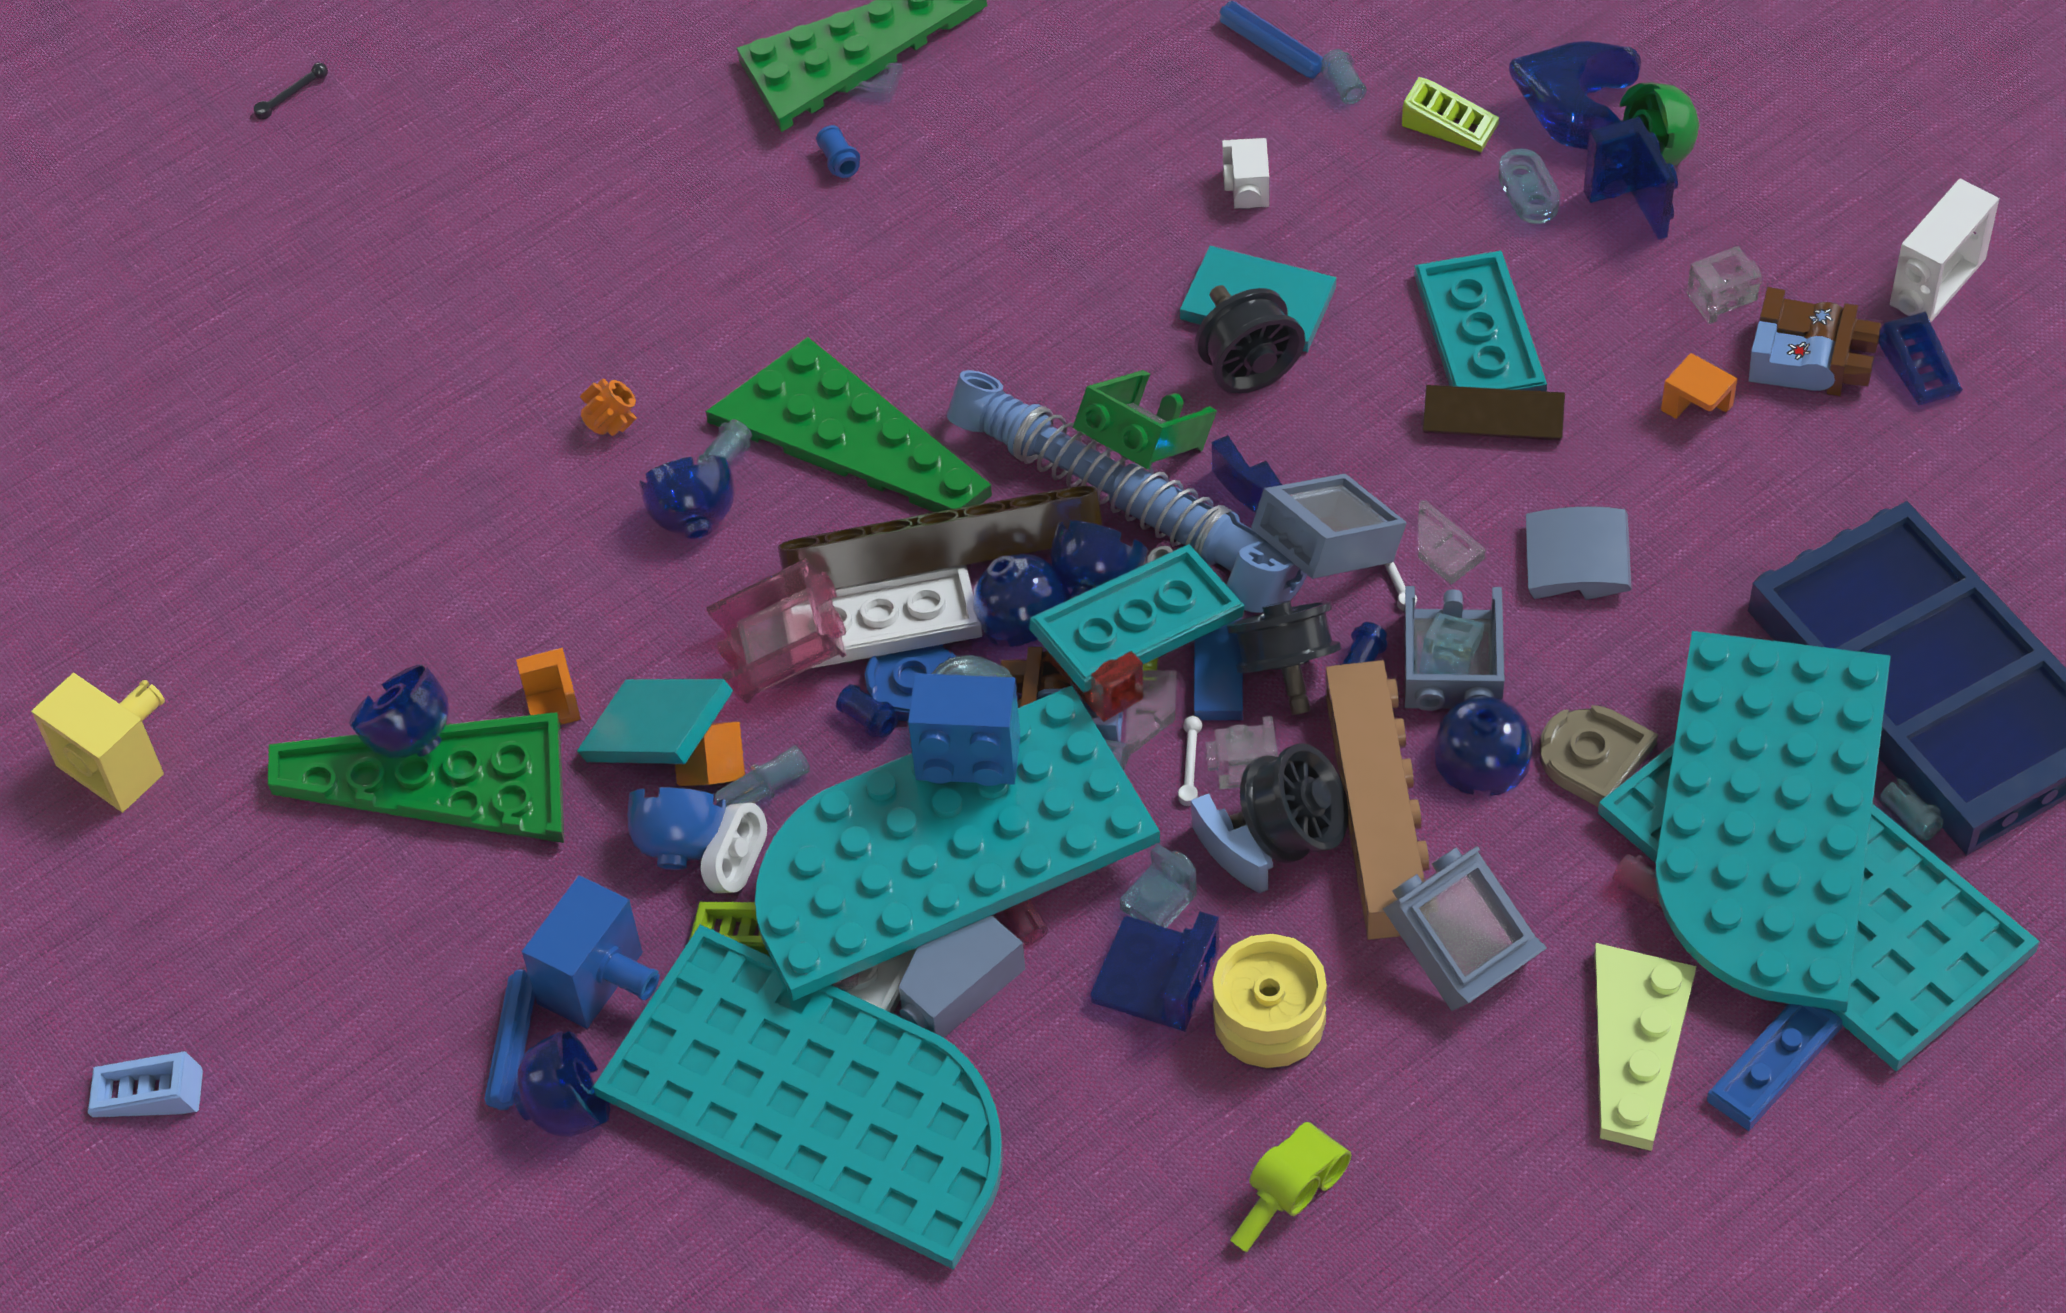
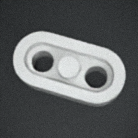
[701,803,767,893]

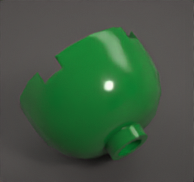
[1616,82,1699,172]

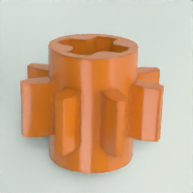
[580,378,637,436]

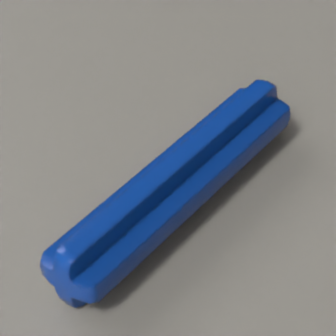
[1219,1,1324,79]
[484,969,535,1111]

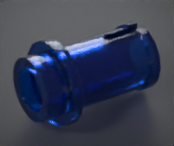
[1340,622,1388,665]
[836,684,898,738]

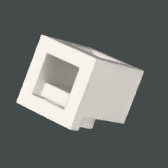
[1222,138,1269,209]

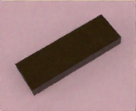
[1423,385,1565,441]

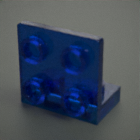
[1583,117,1678,239]
[1090,911,1220,1032]

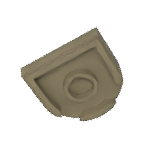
[1540,705,1658,807]

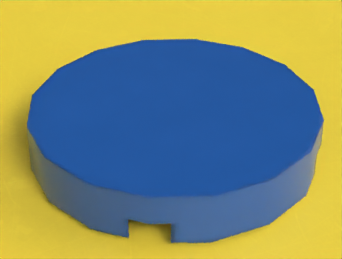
[865,644,960,722]

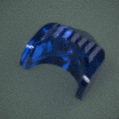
[1509,41,1641,152]

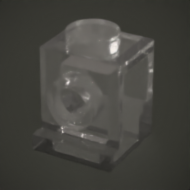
[1686,246,1762,324]
[1205,716,1278,789]

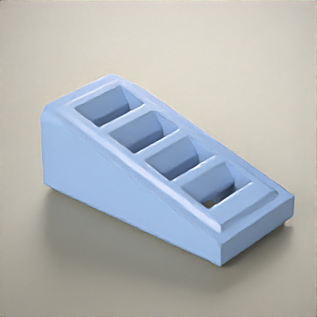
[88,1051,203,1117]

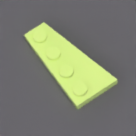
[1594,943,1696,1151]

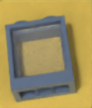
[1251,474,1407,579]

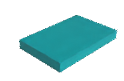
[1180,246,1336,352]
[577,679,733,764]

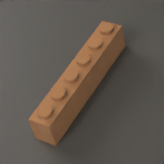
[1325,660,1437,940]

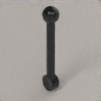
[254,62,328,120]

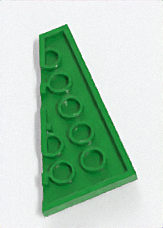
[737,0,988,132]
[706,337,992,513]
[268,712,564,843]

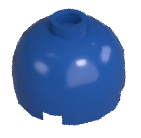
[627,787,726,870]

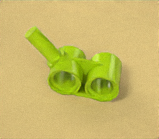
[1230,1122,1352,1252]

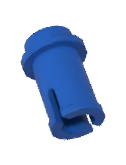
[816,125,860,178]

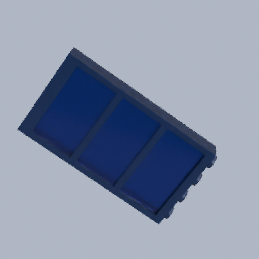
[1748,501,2066,856]

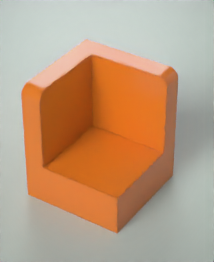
[1661,353,1737,419]
[516,647,581,725]
[675,721,745,786]

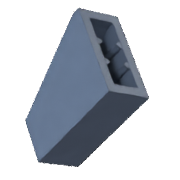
[899,915,1025,1038]

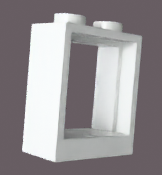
[1890,179,2000,325]

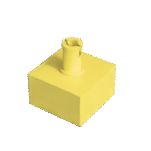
[31,672,165,813]

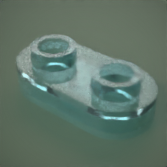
[1498,148,1560,224]

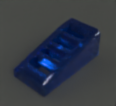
[1879,311,1963,406]

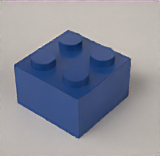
[908,673,1021,786]

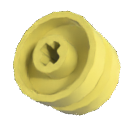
[1212,934,1327,1068]

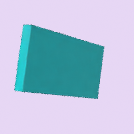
[1414,250,1547,391]
[1029,544,1245,693]

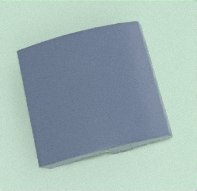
[1526,507,1632,600]

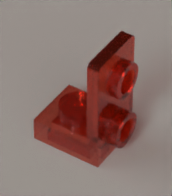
[1049,651,1144,722]

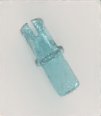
[715,745,810,807]

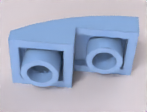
[1191,793,1273,893]

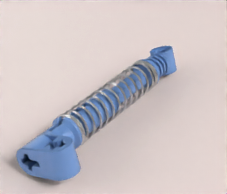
[947,370,1307,613]

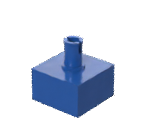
[521,875,660,1029]

